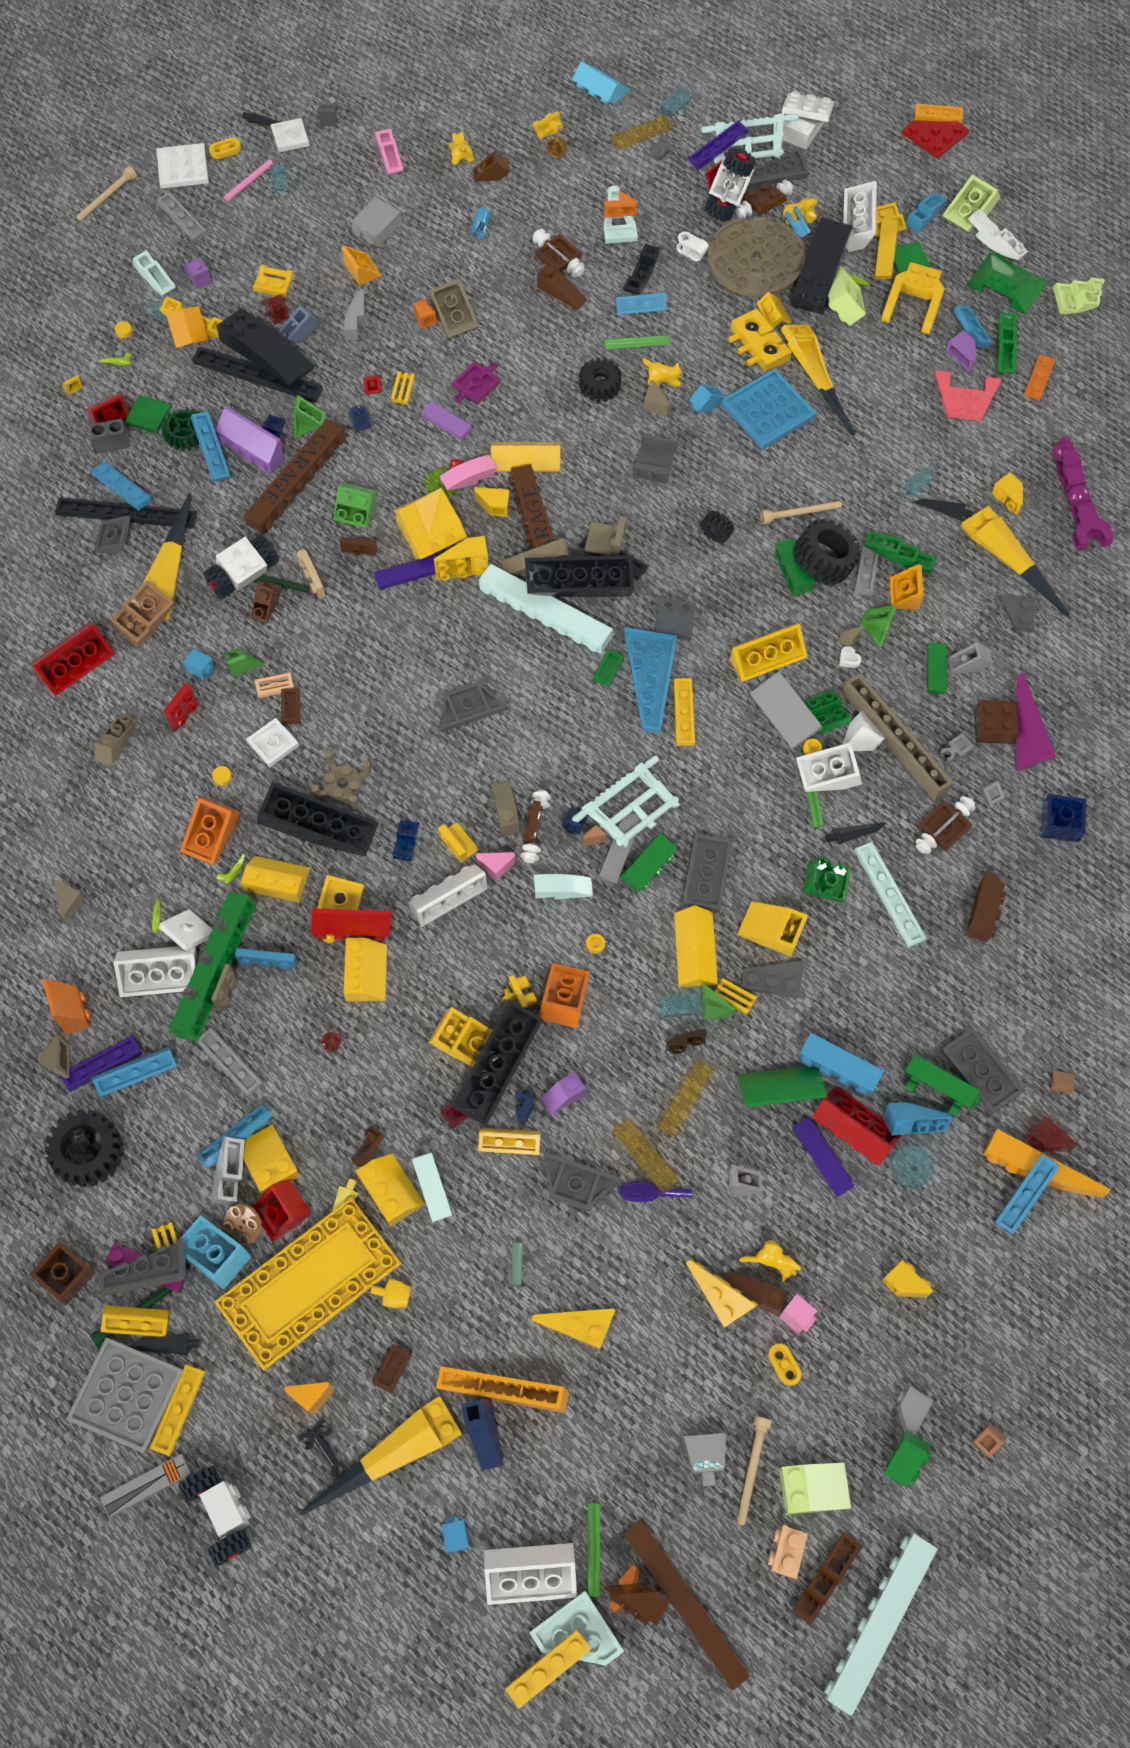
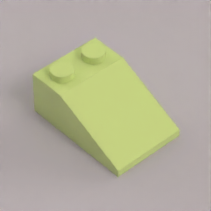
[942,175,1000,232]
[828,266,866,326]
[779,1463,851,1515]

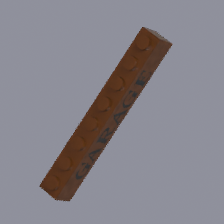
[244,419,345,534]
[508,464,554,550]

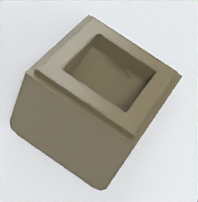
[838,626,862,647]

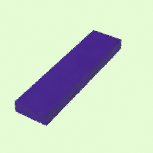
[688,120,748,170]
[374,553,442,590]
[61,1035,142,1092]
[792,1117,854,1198]

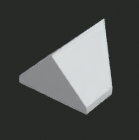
[843,711,885,751]

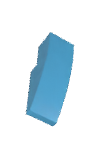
[906,192,947,233]

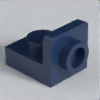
[348,405,372,432]
[562,807,589,835]
[515,1091,536,1125]

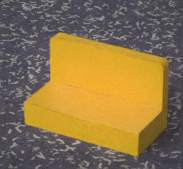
[757,292,792,329]
[438,823,479,863]

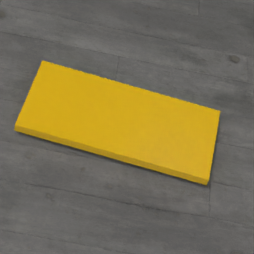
[214,1197,401,1371]

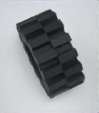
[700,510,734,544]

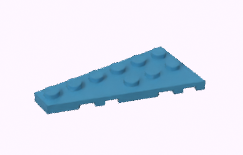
[624,627,677,734]

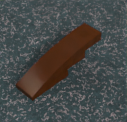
[791,1532,862,1625]

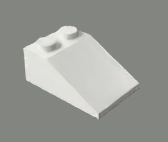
[782,114,825,149]
[796,742,862,792]

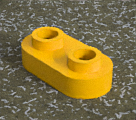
[209,138,241,159]
[768,1344,801,1386]

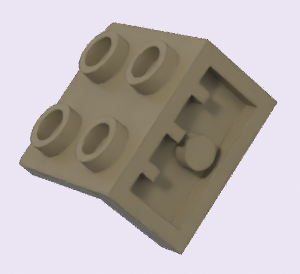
[584,516,627,556]
[212,964,237,1013]

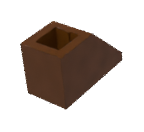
[250,580,282,623]

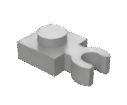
[939,733,974,764]

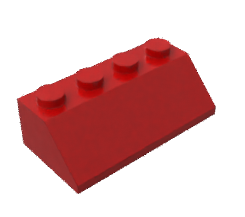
[29,622,115,696]
[310,908,392,941]
[812,1086,901,1166]

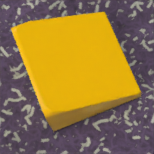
[62,375,83,395]

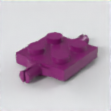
[452,362,500,404]

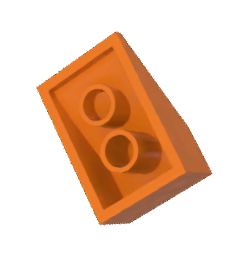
[180,798,241,865]
[539,963,590,1028]
[42,979,92,1035]

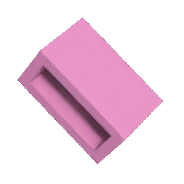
[779,1294,817,1334]

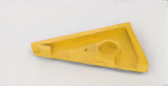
[686,1260,758,1327]
[531,1309,615,1349]

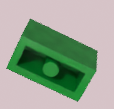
[884,1430,931,1488]

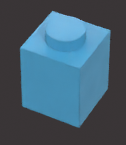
[183,648,215,680]
[442,1517,469,1554]

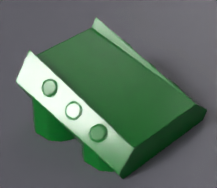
[802,857,851,903]

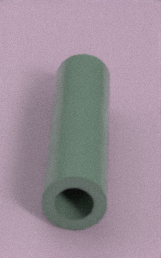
[511,1242,523,1286]

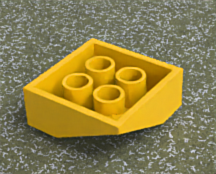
[394,488,467,560]

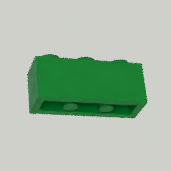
[774,538,815,596]
[619,833,677,892]

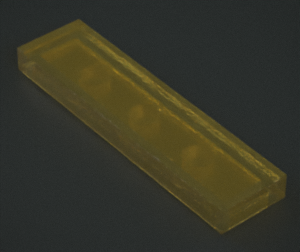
[610,115,673,151]
[657,1060,715,1138]
[612,1118,680,1194]

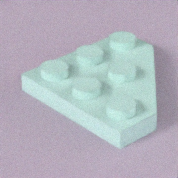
[529,1591,624,1666]

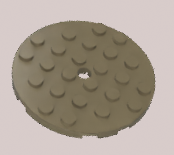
[708,216,806,297]

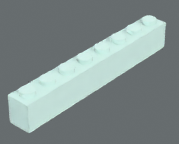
[479,564,613,653]
[824,1534,937,1716]

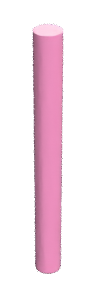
[224,159,273,201]

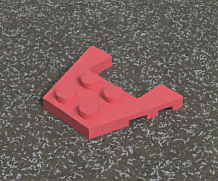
[934,370,1001,421]

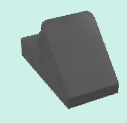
[318,104,338,126]

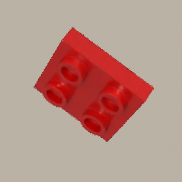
[163,683,198,731]

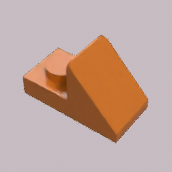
[604,190,637,218]

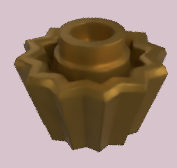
[546,137,568,159]

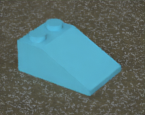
[180,1215,251,1290]

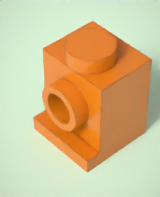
[413,299,437,329]

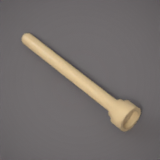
[77,166,137,220]
[760,501,842,525]
[737,1416,772,1526]

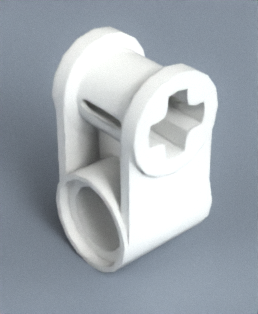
[676,232,709,261]

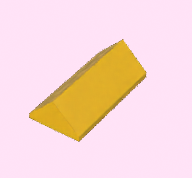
[491,442,560,472]
[730,623,808,682]
[674,905,718,987]

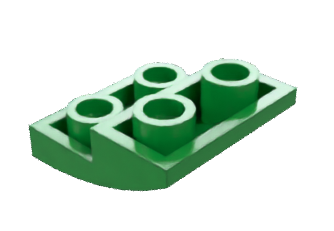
[803,689,851,735]

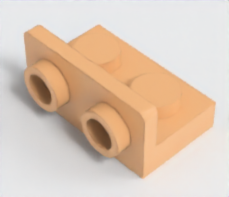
[768,1525,808,1579]

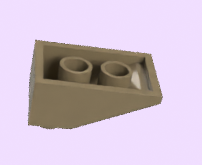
[428,279,479,338]

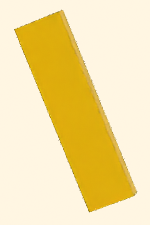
[875,219,899,279]
[673,678,695,746]
[149,1364,206,1457]

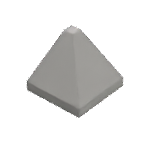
[977,781,1005,806]

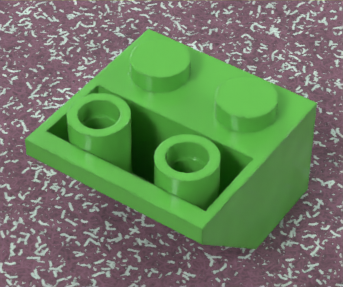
[333,483,378,528]

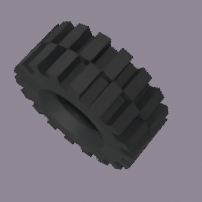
[579,358,622,402]

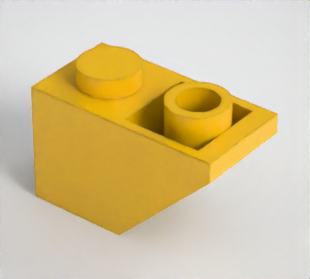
[992,472,1023,515]
[474,487,510,517]
[882,1260,933,1298]

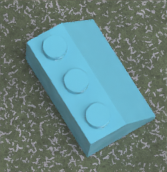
[572,62,630,105]

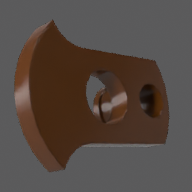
[351,1125,385,1167]

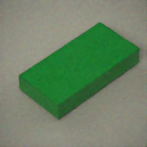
[593,650,624,687]

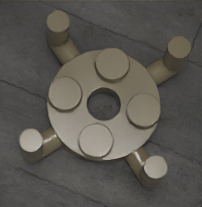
[311,750,372,810]

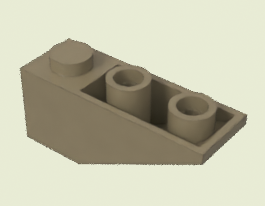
[94,714,138,766]

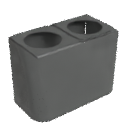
[89,419,130,454]

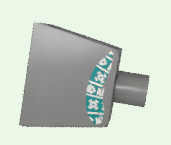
[683,1433,726,1487]

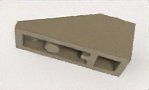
[491,781,520,835]

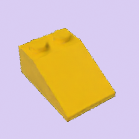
[243,1124,300,1195]

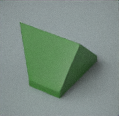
[293,395,325,438]
[861,605,897,648]
[223,647,266,677]
[701,984,735,1019]

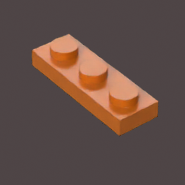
[1024,354,1056,401]

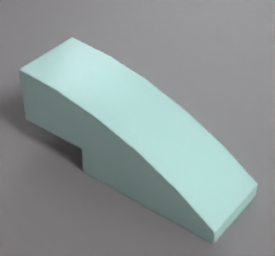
[133,250,176,296]
[534,874,593,899]
[412,1153,452,1223]

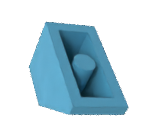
[689,384,726,413]

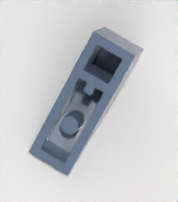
[278,305,320,345]

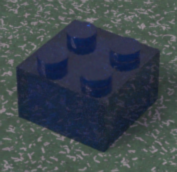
[1041,794,1086,842]

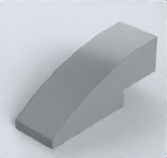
[344,289,365,340]
[211,1137,244,1206]

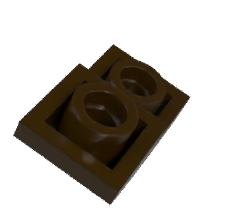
[666,1029,707,1054]

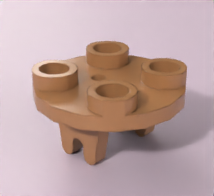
[223,1203,264,1246]

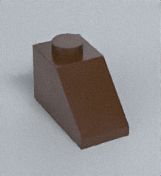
[473,150,510,182]

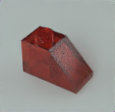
[261,294,289,325]
[1026,1116,1077,1152]

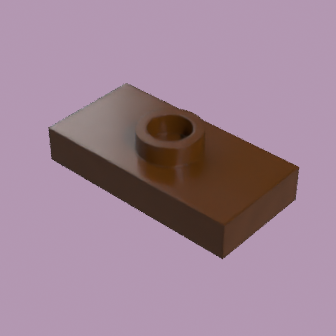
[340,537,377,555]
[281,688,301,725]
[373,1344,412,1394]

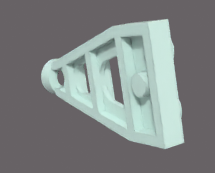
[603,186,638,244]

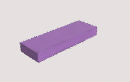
[421,401,472,440]

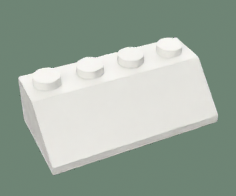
[843,181,877,252]
[408,864,487,927]
[114,946,198,997]
[484,1543,577,1605]

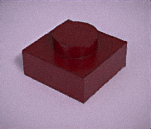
[440,1103,468,1129]

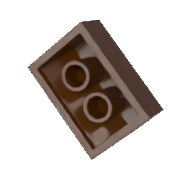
[965,870,1006,942]

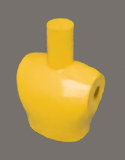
[371,1279,411,1309]

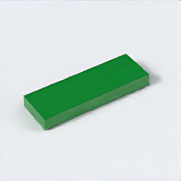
[927,643,947,694]

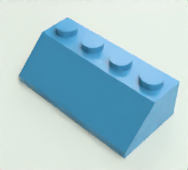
[798,1033,884,1096]

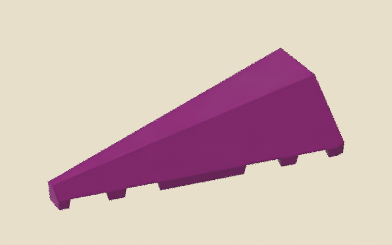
[1015,673,1056,771]

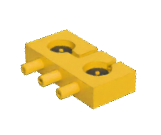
[728,308,792,373]

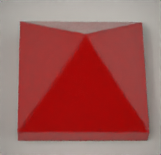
[363,375,382,395]

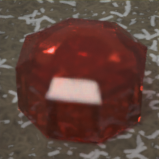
[321,1032,342,1053]

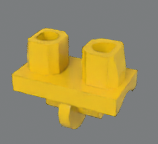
[533,111,563,140]
[502,975,537,1010]

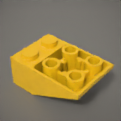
[434,536,489,581]
[737,901,808,957]

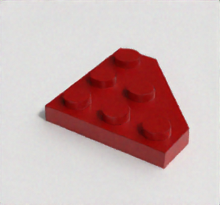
[902,121,969,159]

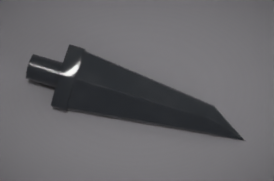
[242,112,281,126]
[913,498,973,521]
[825,822,887,844]
[129,1333,199,1355]

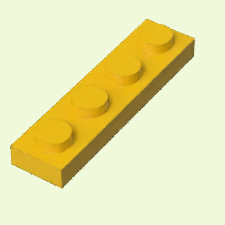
[505,1628,591,1708]

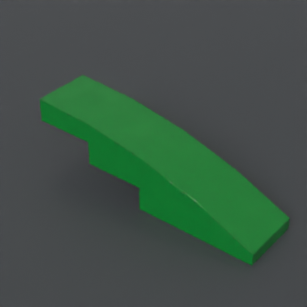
[997,312,1017,374]
[864,531,937,574]

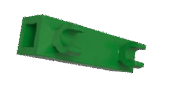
[905,1054,981,1117]

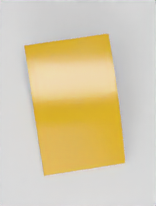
[428,1007,488,1065]

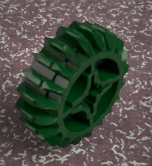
[161,408,200,452]

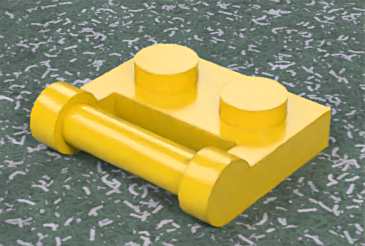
[253,264,294,297]

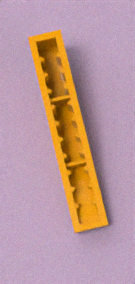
[983,1129,1111,1198]
[436,1366,569,1413]

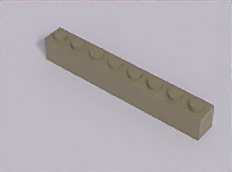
[842,673,953,802]

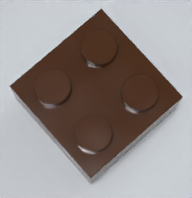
[975,700,1018,744]
[29,1242,96,1305]

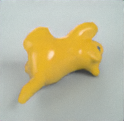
[449,131,474,165]
[783,198,818,225]
[642,358,683,387]
[739,1240,801,1282]

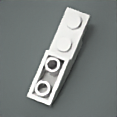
[968,209,1028,260]

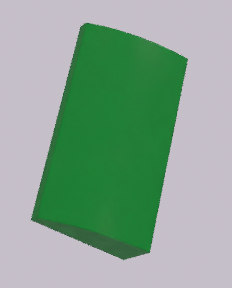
[738,1065,827,1108]

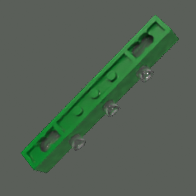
[169,893,256,1041]

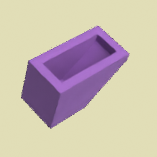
[182,258,212,289]
[946,330,976,371]
[540,1072,586,1115]

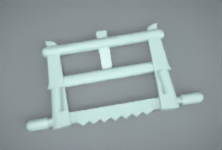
[701,113,799,164]
[572,756,680,848]

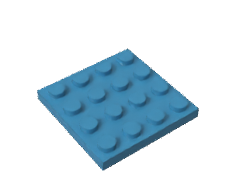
[721,368,817,450]

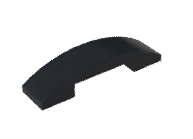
[623,243,661,295]

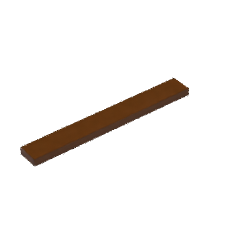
[623,1520,750,1691]

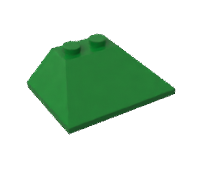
[967,252,1048,315]

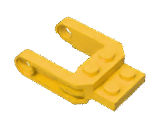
[881,262,944,335]

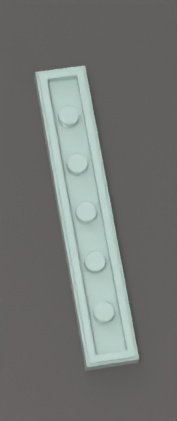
[854,842,927,948]

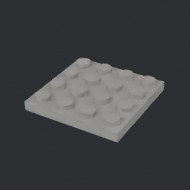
[66,1337,184,1454]

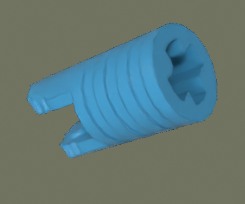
[784,205,811,239]
[470,208,491,239]

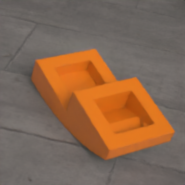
[608,1565,640,1615]

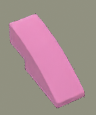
[375,129,403,175]
[440,455,497,491]

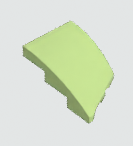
[1053,278,1104,314]

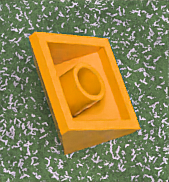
[342,245,382,286]
[166,306,209,348]
[890,564,923,609]
[285,1382,334,1416]

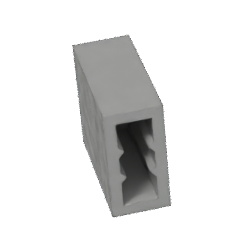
[351,197,402,247]

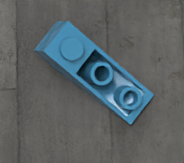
[883,1102,952,1135]

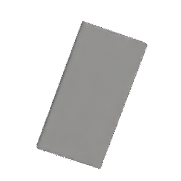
[750,671,823,750]

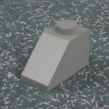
[947,642,993,674]
[729,1165,762,1196]
[896,1386,934,1435]

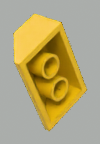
[241,856,310,903]
[344,938,387,1001]
[356,1153,425,1227]

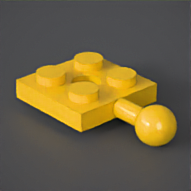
[317,875,365,944]

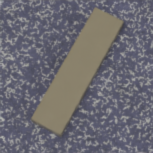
[501,538,568,576]

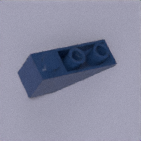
[461,1399,504,1470]

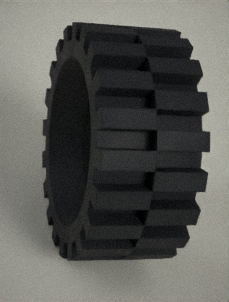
[793,519,861,586]
[44,1110,124,1187]

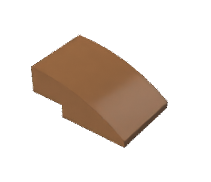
[110,580,174,648]

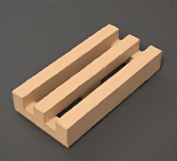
[255,672,294,698]

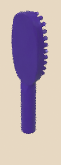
[619,1182,692,1202]

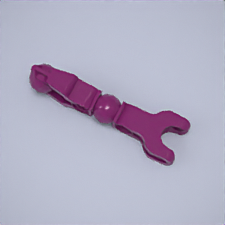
[1053,436,1113,551]

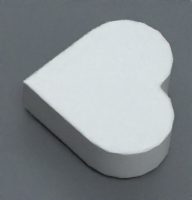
[839,646,861,668]

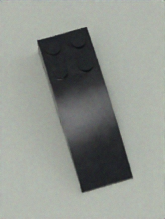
[792,217,853,315]
[216,308,314,386]
[525,555,634,597]
[257,782,379,857]
[451,999,543,1126]

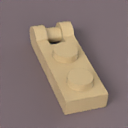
[297,550,325,598]

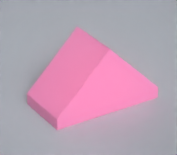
[476,852,515,881]

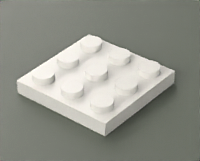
[782,91,834,122]
[156,143,209,189]

